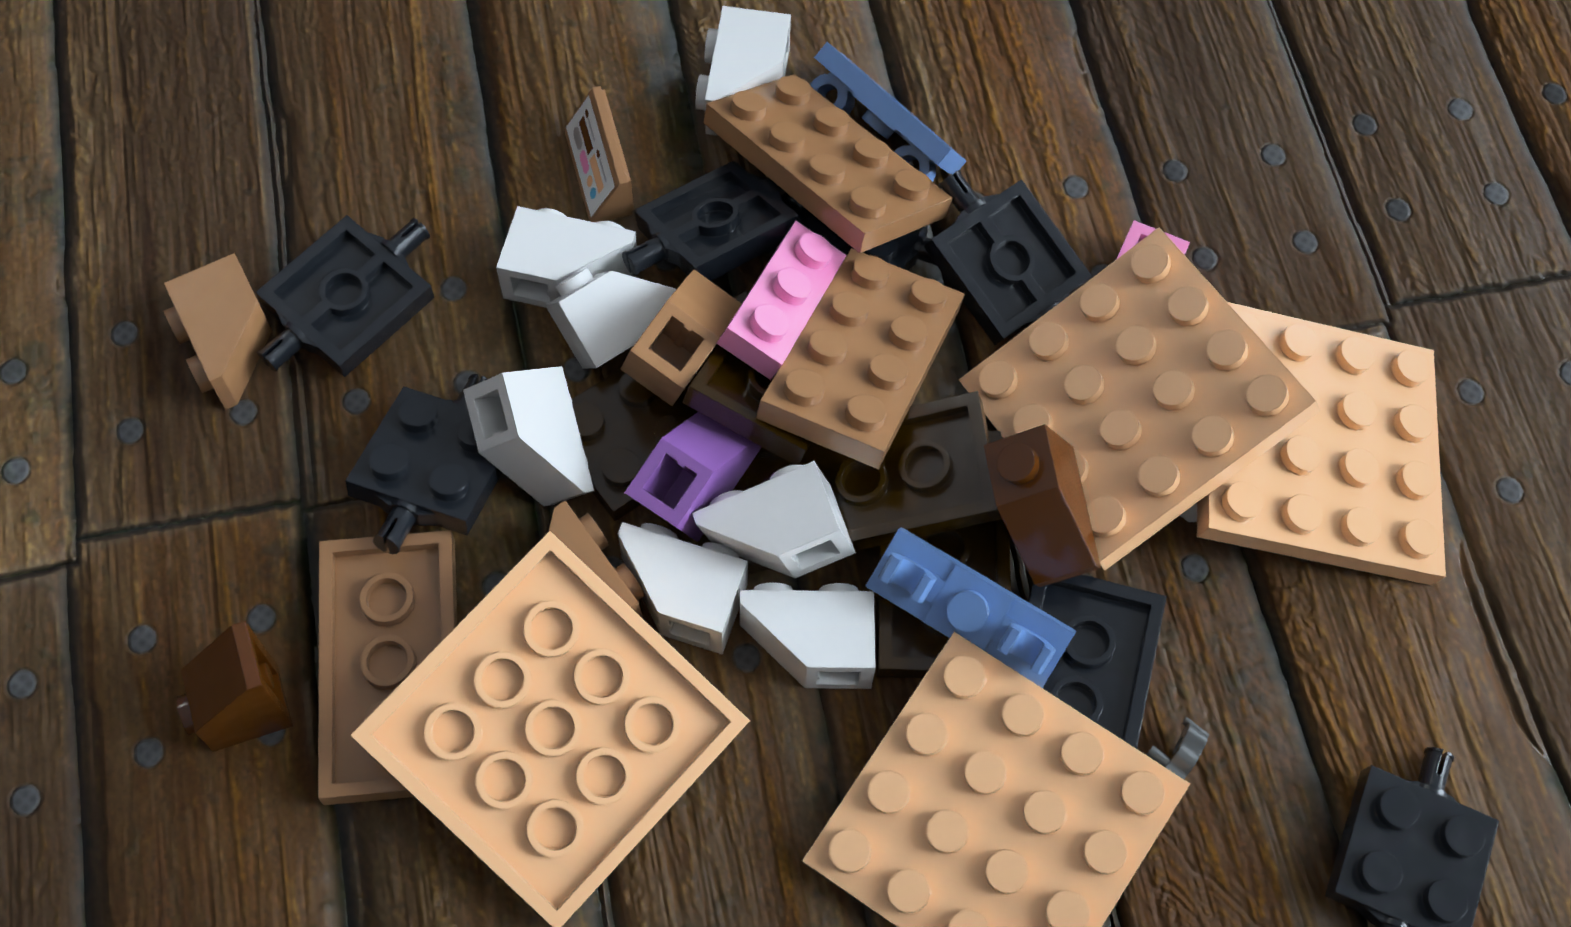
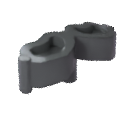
[1146,716,1209,779]

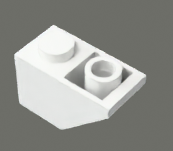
[695,6,791,135]
[496,206,637,308]
[463,366,594,507]
[692,461,856,578]
[618,522,748,655]
[740,582,875,689]

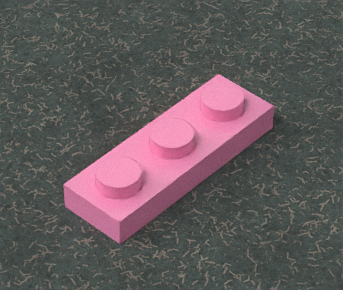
[717,221,847,380]

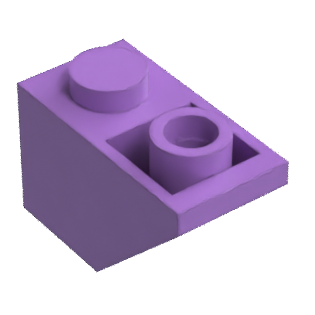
[625,412,761,542]

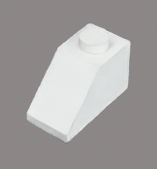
[545,268,676,369]

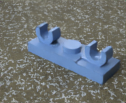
[810,42,967,182]
[865,527,1076,688]

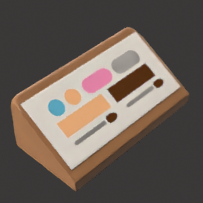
[565,86,634,223]

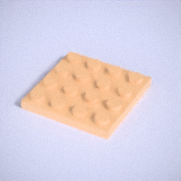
[959,227,1320,570]
[1197,302,1446,585]
[350,531,750,927]
[802,632,1190,927]

